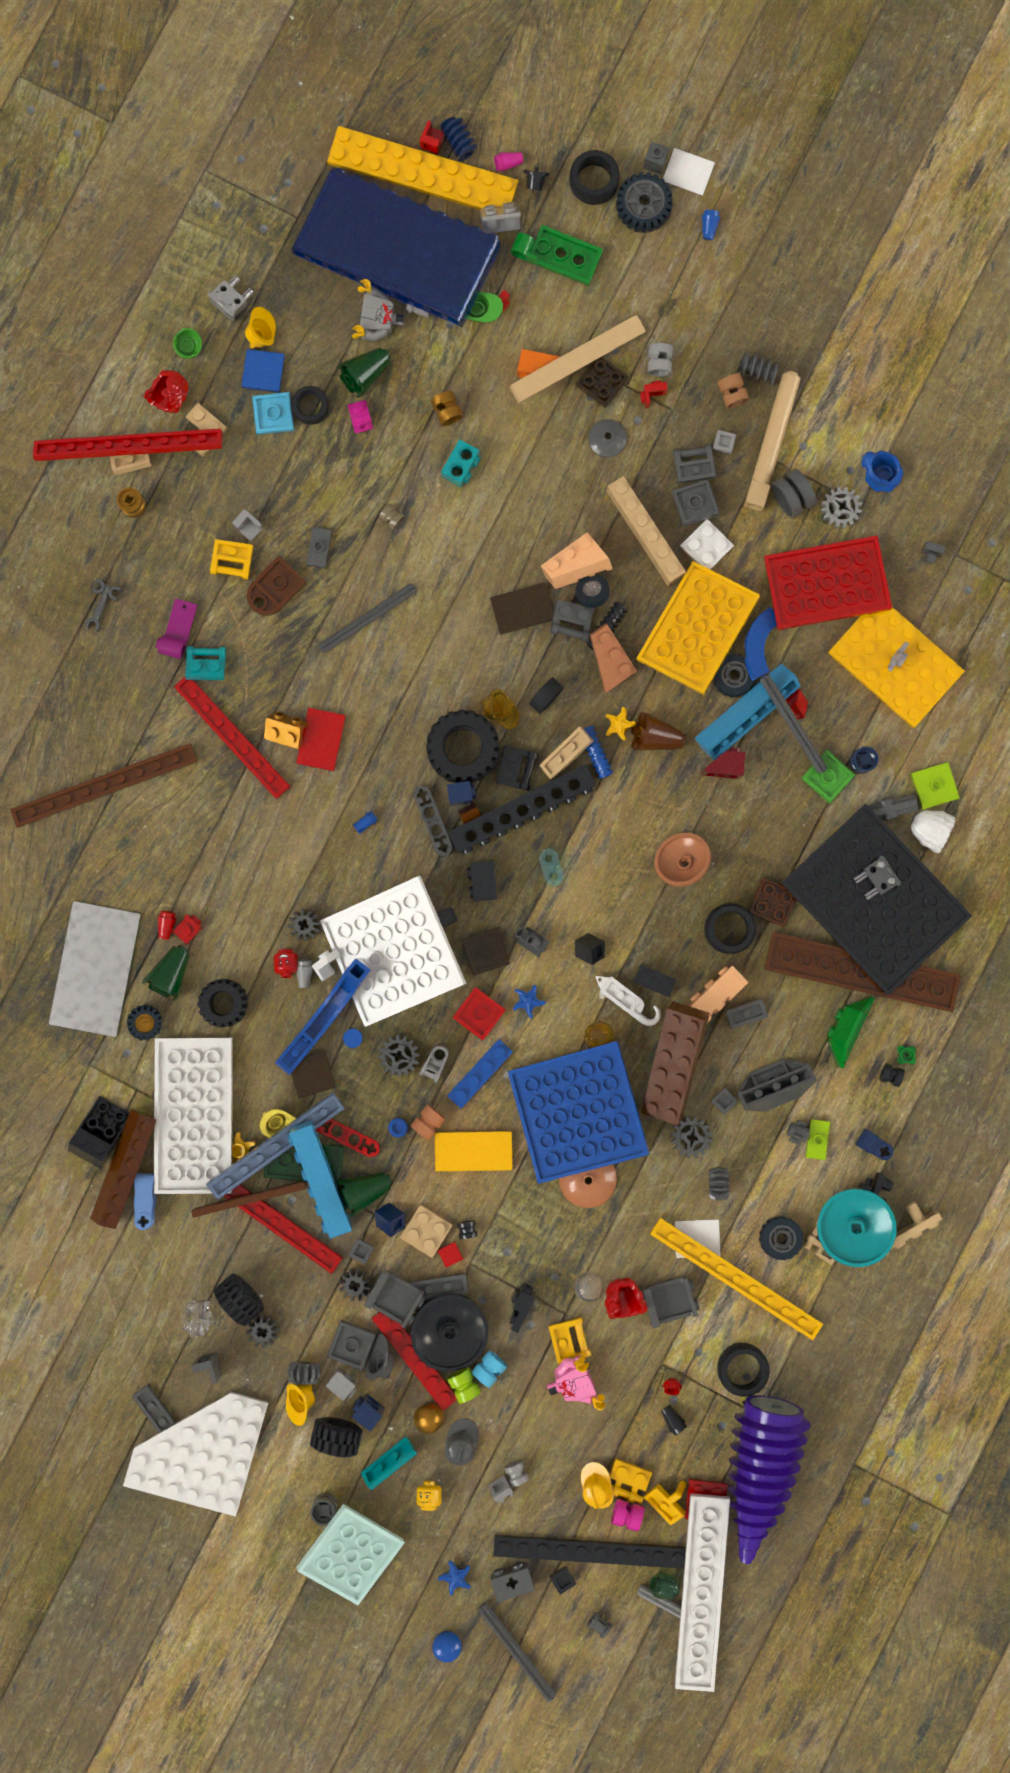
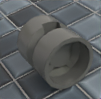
[310,1493,338,1526]

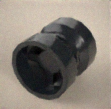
[879,1063,905,1088]

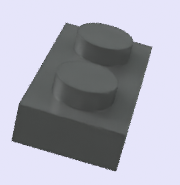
[725,999,768,1029]

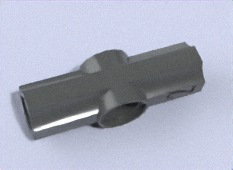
[857,795,918,821]

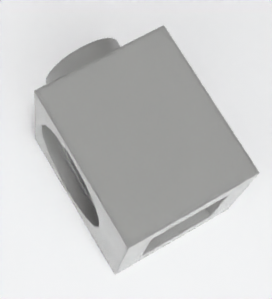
[325,1367,357,1401]

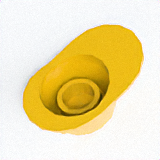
[245,307,276,349]
[286,1384,315,1426]
[581,1462,614,1509]

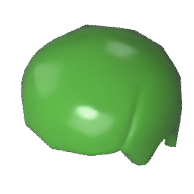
[173,328,202,359]

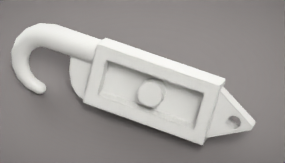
[595,976,661,1026]

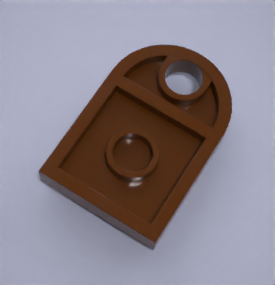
[247,555,307,616]

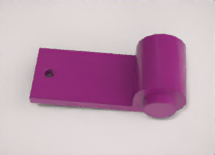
[156,598,198,660]

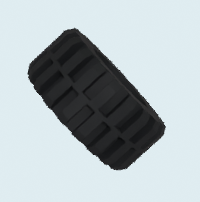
[426,709,500,784]

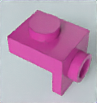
[348,400,373,433]

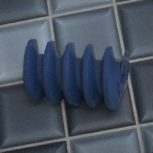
[440,117,478,162]

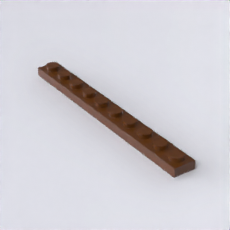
[10,743,198,828]

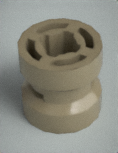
[378,503,405,530]

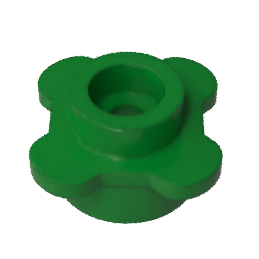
[897,1045,916,1065]

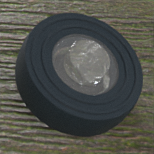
[575,574,610,608]

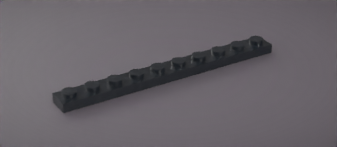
[493,1535,686,1569]

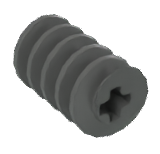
[737,350,779,386]

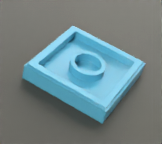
[252,392,294,435]

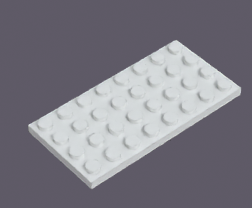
[154,1038,233,1194]

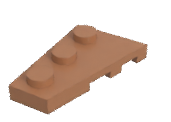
[590,624,637,693]

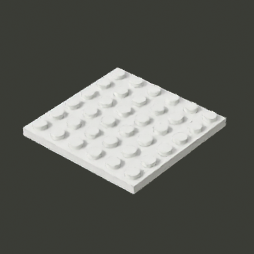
[320,876,466,1027]

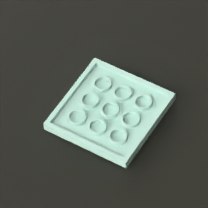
[296,1504,405,1605]

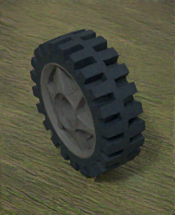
[616,172,673,233]

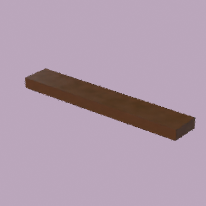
[191,1180,308,1218]

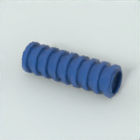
[584,726,614,779]

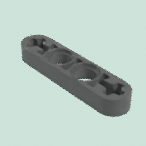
[414,786,452,857]

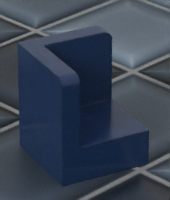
[375,1203,405,1237]

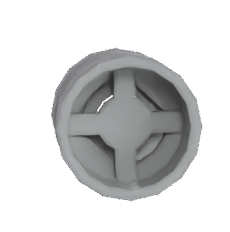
[504,1460,529,1487]

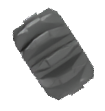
[288,909,321,941]
[709,1167,729,1201]
[339,1268,372,1301]
[246,1314,280,1348]
[288,1361,321,1385]

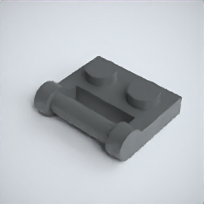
[673,444,716,484]
[550,600,594,642]

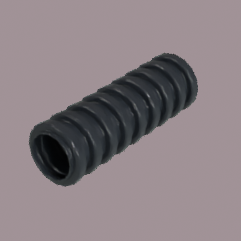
[586,602,628,650]

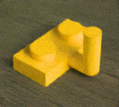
[644,1481,687,1525]

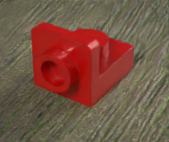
[172,914,203,945]

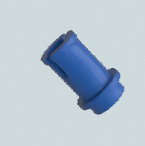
[353,811,378,834]

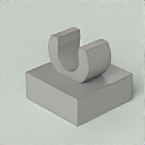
[488,1475,513,1503]

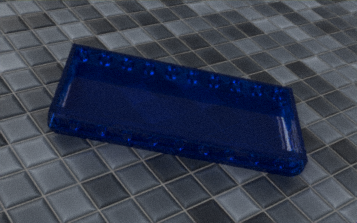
[291,167,501,327]

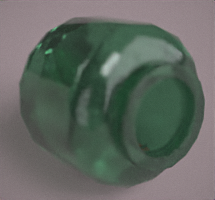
[649,1572,680,1601]

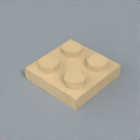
[400,1204,453,1258]

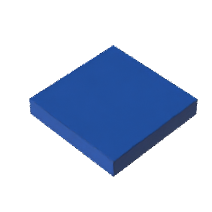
[242,349,285,393]

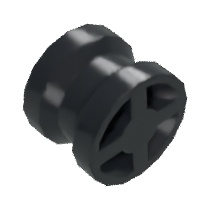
[456,1220,478,1239]

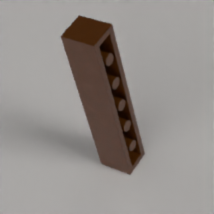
[90,1109,157,1229]

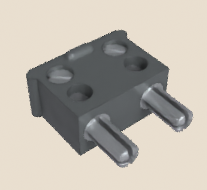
[854,856,901,900]

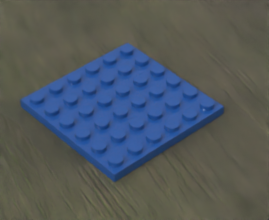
[507,1041,650,1184]

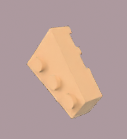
[541,532,612,589]

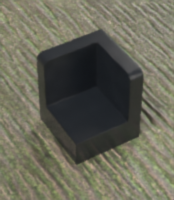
[575,933,605,965]

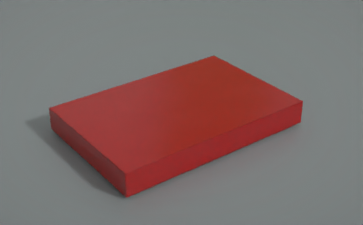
[296,707,346,772]

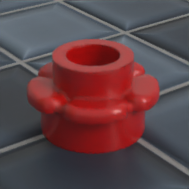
[663,1378,682,1395]

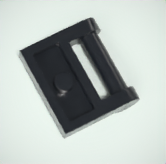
[496,746,539,791]

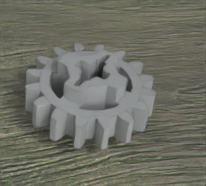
[820,486,862,529]

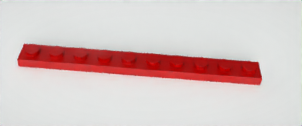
[33,428,223,461]

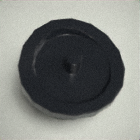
[523,167,549,191]

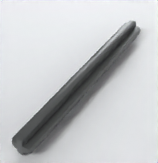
[318,583,417,653]
[760,674,827,773]
[478,1603,556,1702]

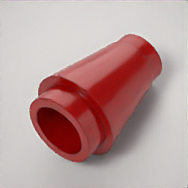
[158,911,177,940]

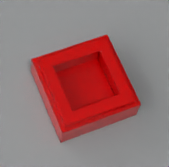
[437,1241,463,1268]

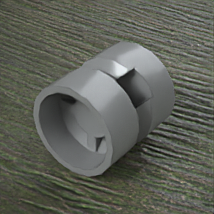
[647,343,673,377]

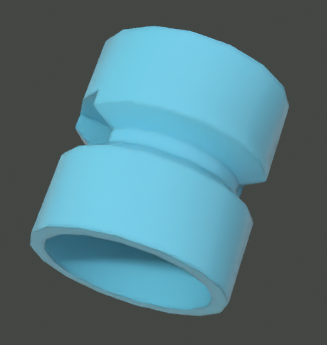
[471,1350,508,1388]

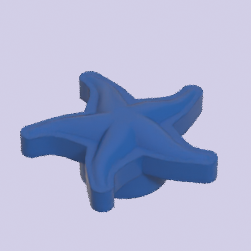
[513,985,545,1018]
[438,1560,471,1596]

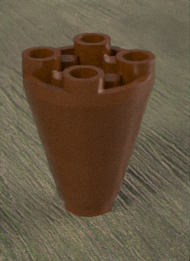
[631,712,686,751]

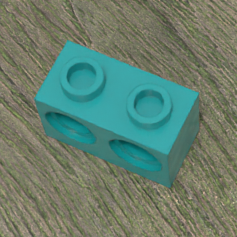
[441,439,481,488]

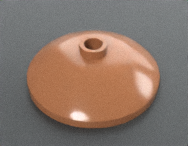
[654,833,711,887]
[559,1164,617,1208]

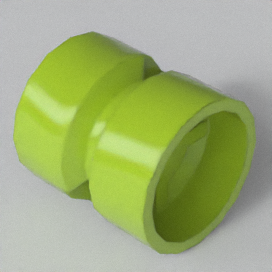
[447,1367,481,1404]

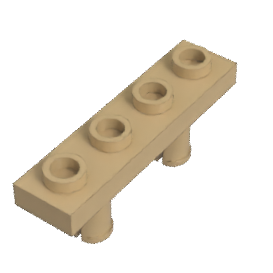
[887,1201,942,1255]

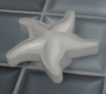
[887,641,909,672]

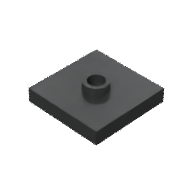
[672,479,720,527]
[327,1320,377,1371]

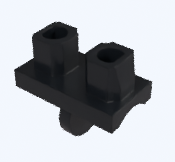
[859,1172,893,1202]

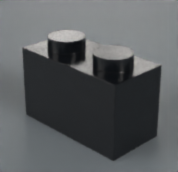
[467,861,497,902]
[632,964,677,997]

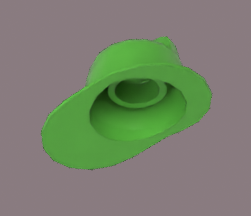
[458,291,503,323]

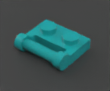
[185,646,226,680]

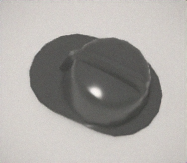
[366,1334,395,1380]
[444,1419,479,1465]

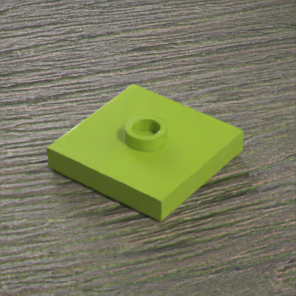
[911,762,960,810]

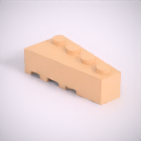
[688,966,748,1023]

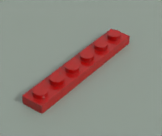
[372,1312,457,1411]

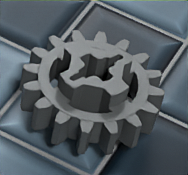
[378,1035,420,1077]
[671,1116,713,1158]

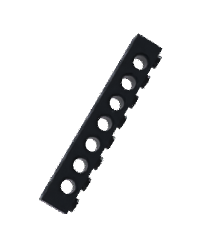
[448,764,596,855]

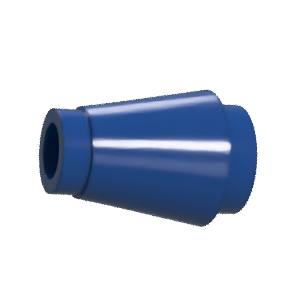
[702,210,721,240]

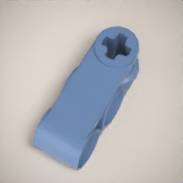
[134,1173,156,1230]

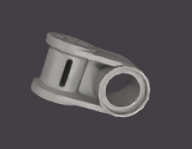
[419,1045,449,1083]

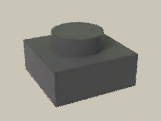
[710,1087,738,1115]
[348,1238,375,1264]

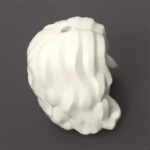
[911,810,955,853]

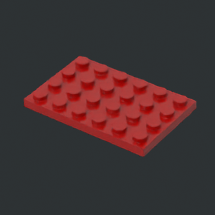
[764,535,892,630]

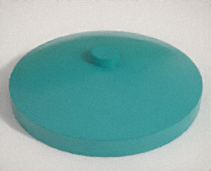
[817,1188,896,1267]

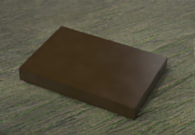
[490,582,553,635]

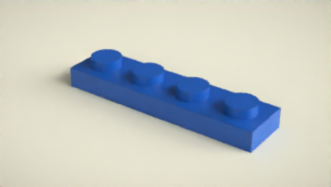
[447,1039,513,1108]

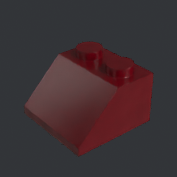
[701,748,746,779]

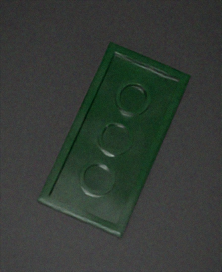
[263,1144,345,1184]

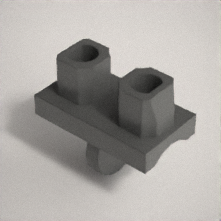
[515,927,550,957]

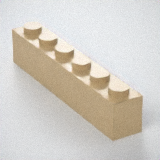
[606,476,686,586]

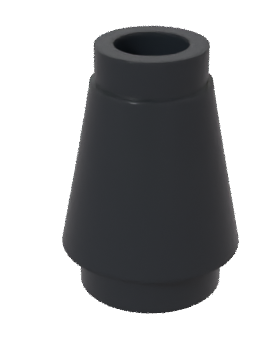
[660,1405,687,1436]

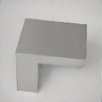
[232,509,264,541]

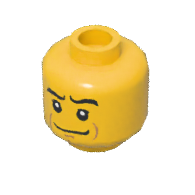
[416,1480,442,1511]

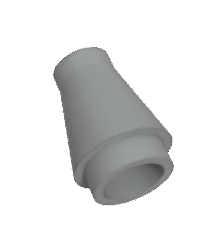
[296,959,313,988]

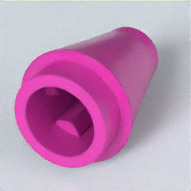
[494,152,523,172]

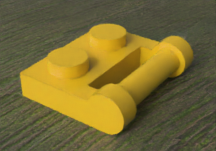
[210,539,254,580]
[548,1317,591,1364]

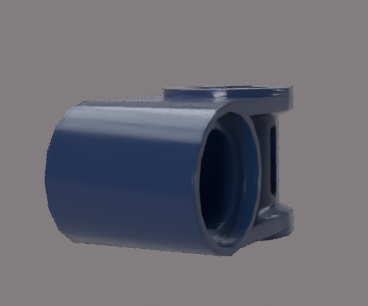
[855,1128,893,1160]

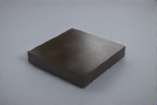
[462,928,510,976]
[291,1051,336,1099]

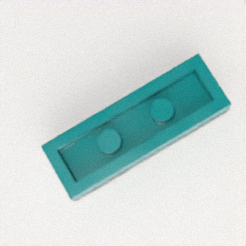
[361,1437,417,1490]

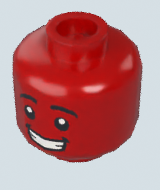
[273,949,298,978]

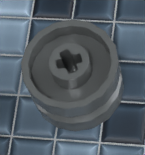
[771,468,817,519]

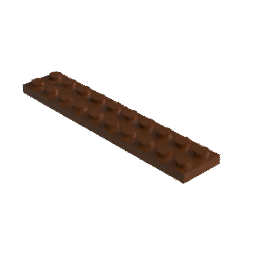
[764,932,961,1013]

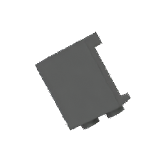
[364,1268,425,1328]
[641,1275,700,1328]

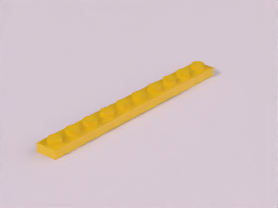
[650,1217,823,1340]

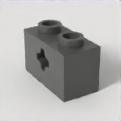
[490,1562,535,1603]

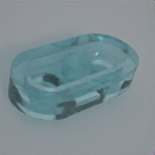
[539,849,564,886]

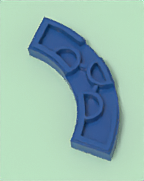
[744,607,777,681]

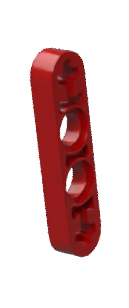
[316,1118,380,1157]

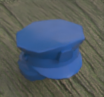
[861,451,903,492]

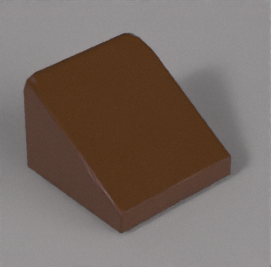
[457,803,481,824]

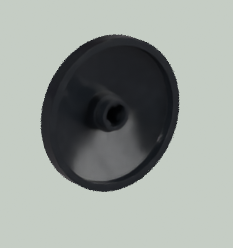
[410,1293,488,1372]

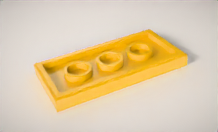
[435,1131,512,1171]

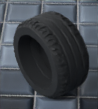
[569,150,620,205]
[704,903,756,954]
[717,1343,770,1397]

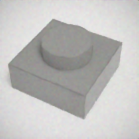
[712,430,736,455]

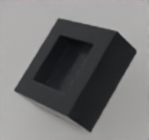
[550,1566,576,1595]

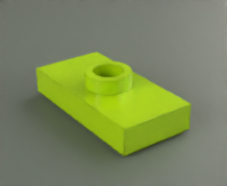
[805,1119,830,1160]

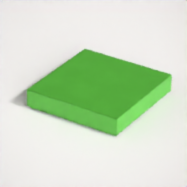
[801,750,855,803]

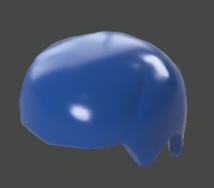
[432,1631,462,1663]

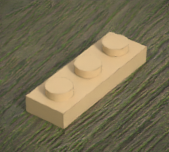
[539,726,593,780]

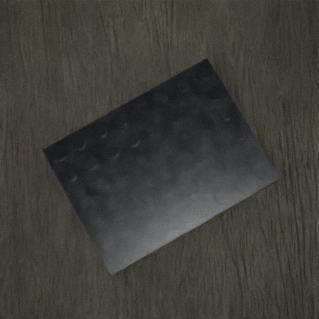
[781,804,972,995]

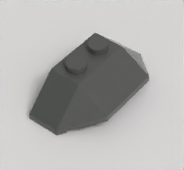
[737,1059,817,1112]

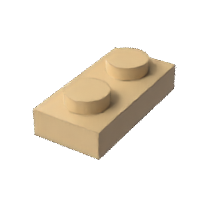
[110,454,151,476]

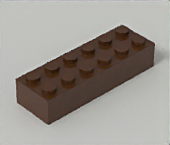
[641,1001,710,1125]

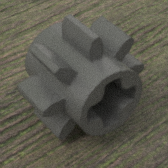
[786,1120,810,1145]

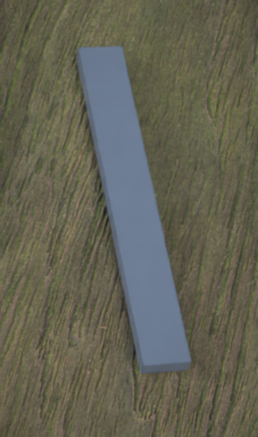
[206,1092,345,1200]

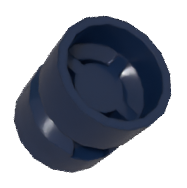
[849,747,879,774]

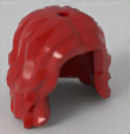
[143,370,189,414]
[605,1277,648,1319]

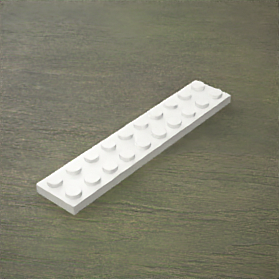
[675,1493,730,1692]

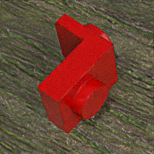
[640,380,668,408]

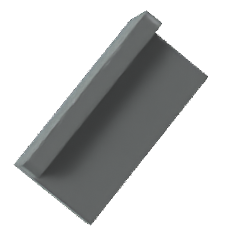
[192,1353,222,1384]

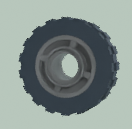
[713,654,755,698]
[759,1216,804,1260]

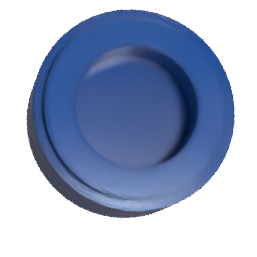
[343,1028,363,1048]
[388,1118,408,1137]

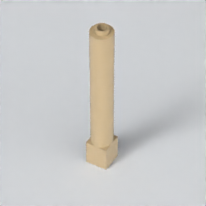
[744,371,801,512]

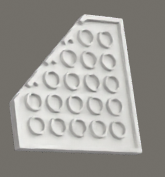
[123,1391,268,1517]

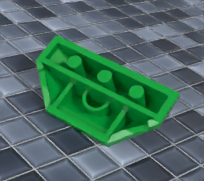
[827,996,875,1068]

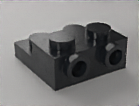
[509,1283,535,1333]

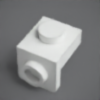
[312,949,341,981]

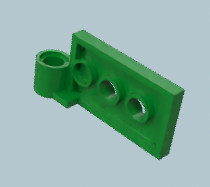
[510,225,603,286]

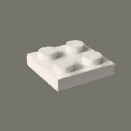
[680,519,734,570]

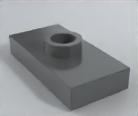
[306,527,332,568]

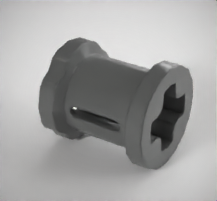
[587,1612,613,1639]

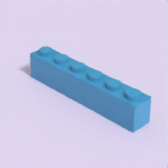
[695,664,801,760]
[287,1120,352,1239]

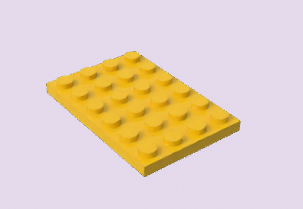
[637,561,760,695]
[828,607,965,728]

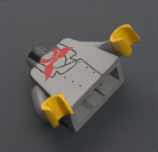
[352,279,405,342]

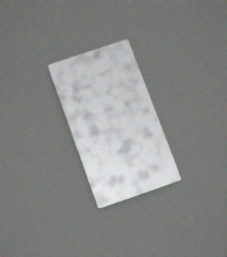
[49,901,141,1037]

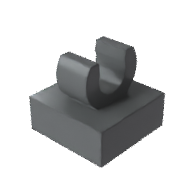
[921,541,946,564]

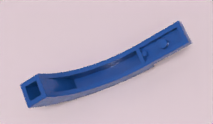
[275,958,371,1075]

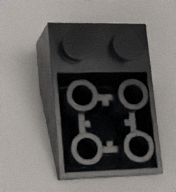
[68,1096,130,1169]

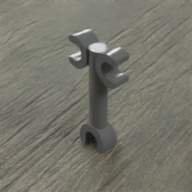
[85,579,122,632]

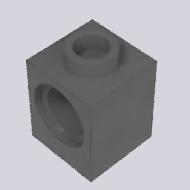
[644,142,669,174]

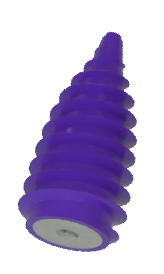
[728,1395,811,1564]

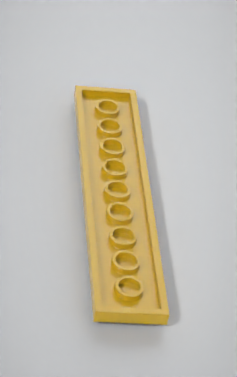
[327,126,518,210]

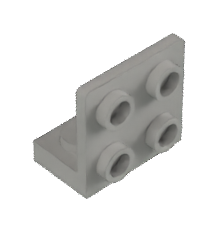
[480,202,521,234]

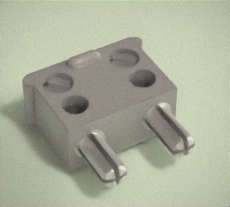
[208,275,254,322]

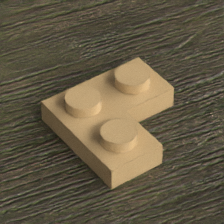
[186,403,227,457]

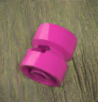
[611,1499,644,1532]

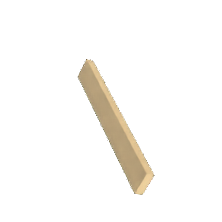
[509,315,646,404]

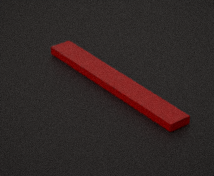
[174,677,291,799]
[223,1184,343,1274]

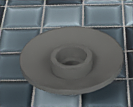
[589,420,627,457]

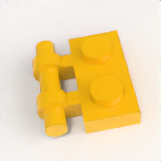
[609,1458,652,1504]

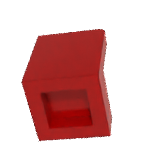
[420,120,445,155]
[785,689,808,720]

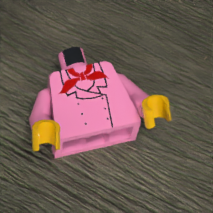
[547,1354,606,1410]

